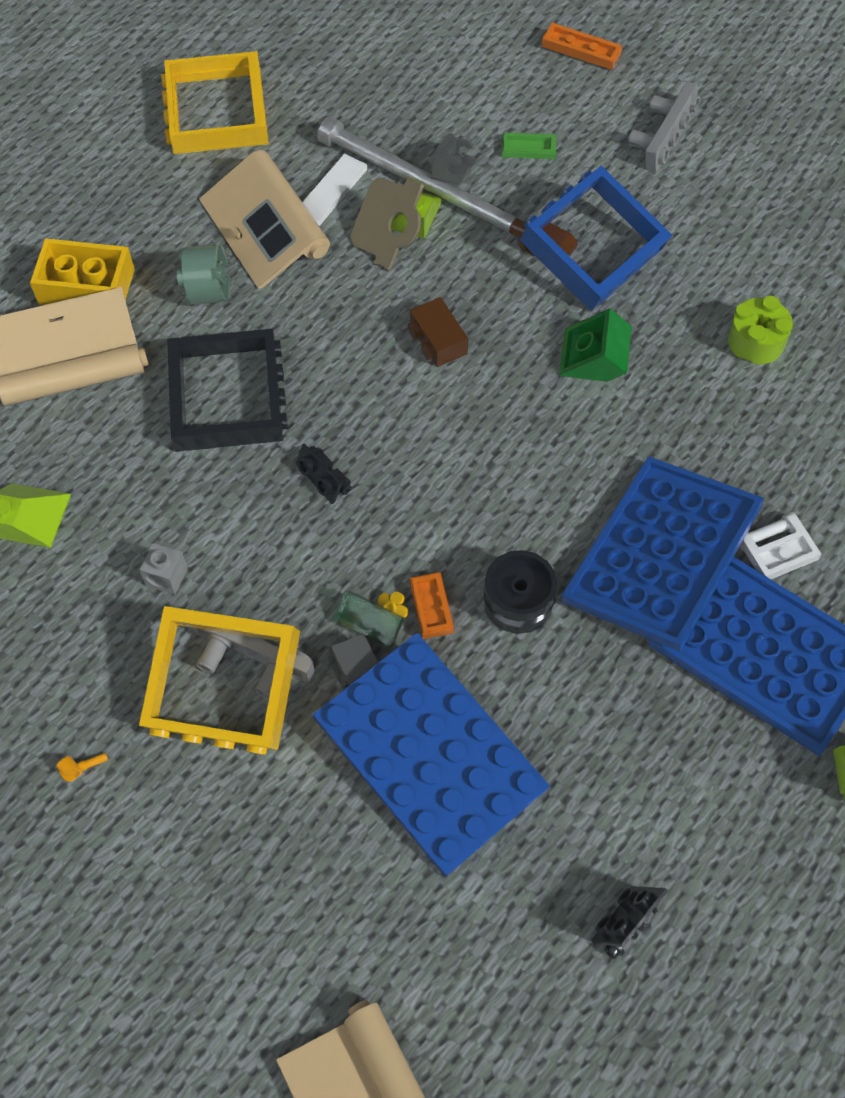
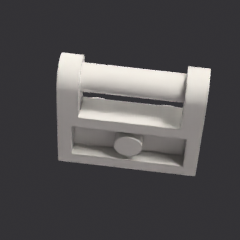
[740,512,821,579]

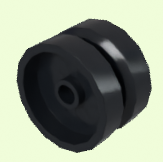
[483,550,557,634]

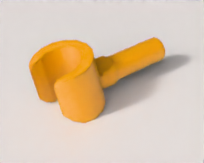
[57,753,108,782]

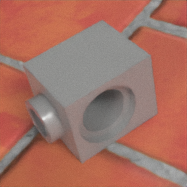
[140,543,188,595]

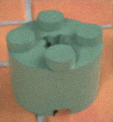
[177,244,230,305]

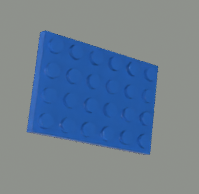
[561,456,764,652]
[648,557,845,757]
[312,633,550,878]

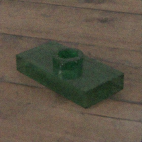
[333,591,405,648]

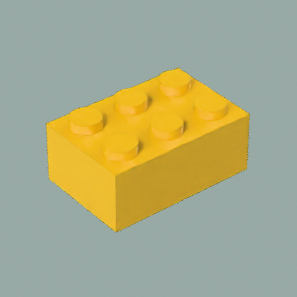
[30,238,135,305]

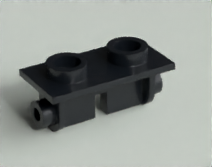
[296,443,352,504]

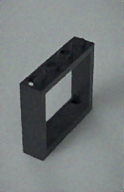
[167,329,288,452]

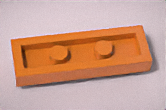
[541,23,623,70]

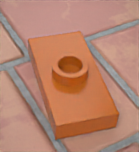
[409,572,454,639]

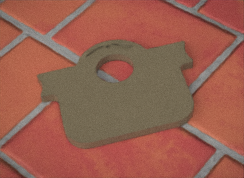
[351,178,424,271]

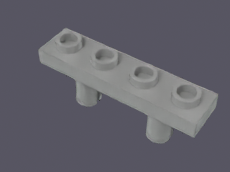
[629,82,700,173]
[192,628,315,700]

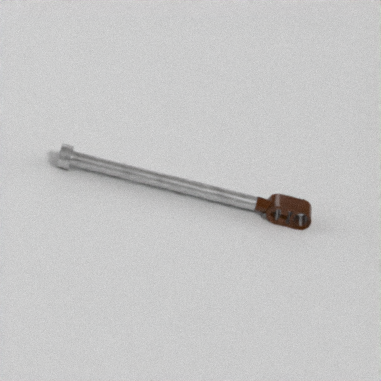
[317,116,578,256]

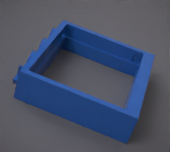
[520,166,673,312]

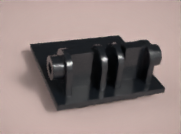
[591,886,668,959]

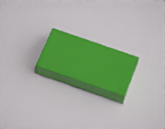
[502,133,556,159]

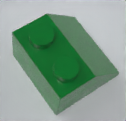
[559,308,632,382]

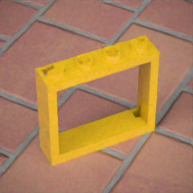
[161,51,269,154]
[139,606,300,755]

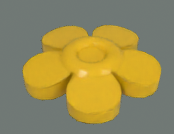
[374,591,408,628]

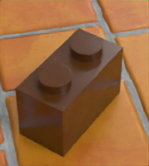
[408,297,468,367]

